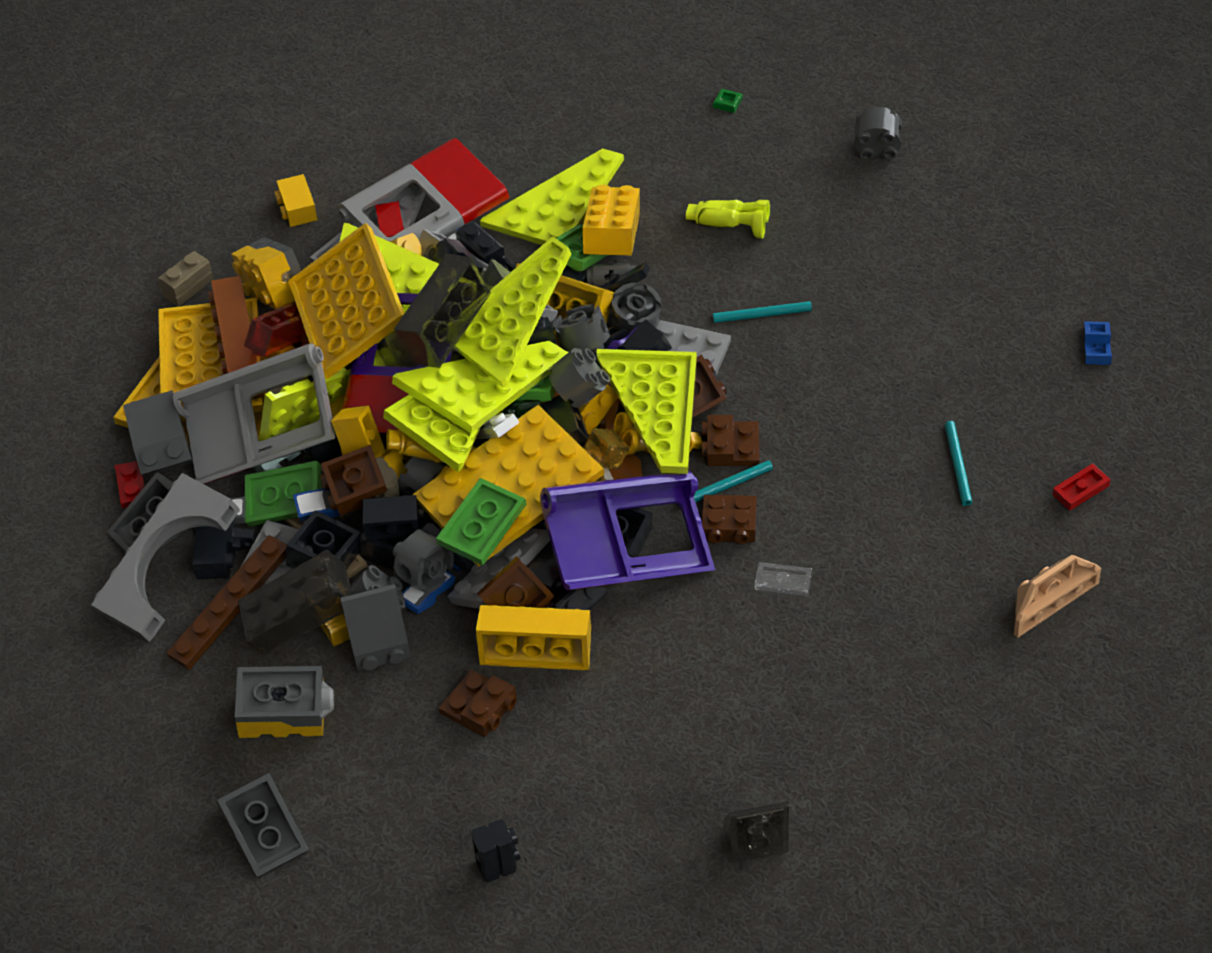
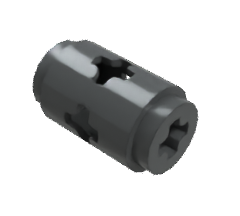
[587,263,638,287]

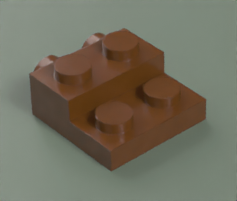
[692,354,727,418]
[702,415,760,466]
[320,445,388,515]
[702,495,757,544]
[477,556,554,608]
[439,669,517,738]

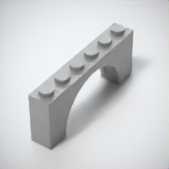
[91,473,240,642]

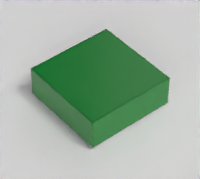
[713,89,743,113]

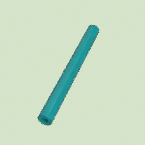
[713,301,812,323]
[945,421,973,506]
[679,460,773,507]

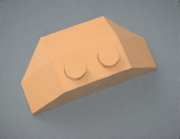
[1014,555,1101,638]

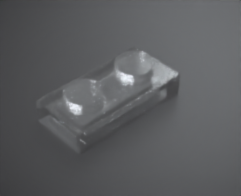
[755,562,812,596]

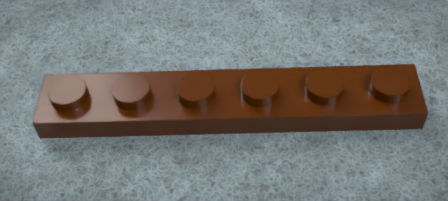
[166,535,286,670]

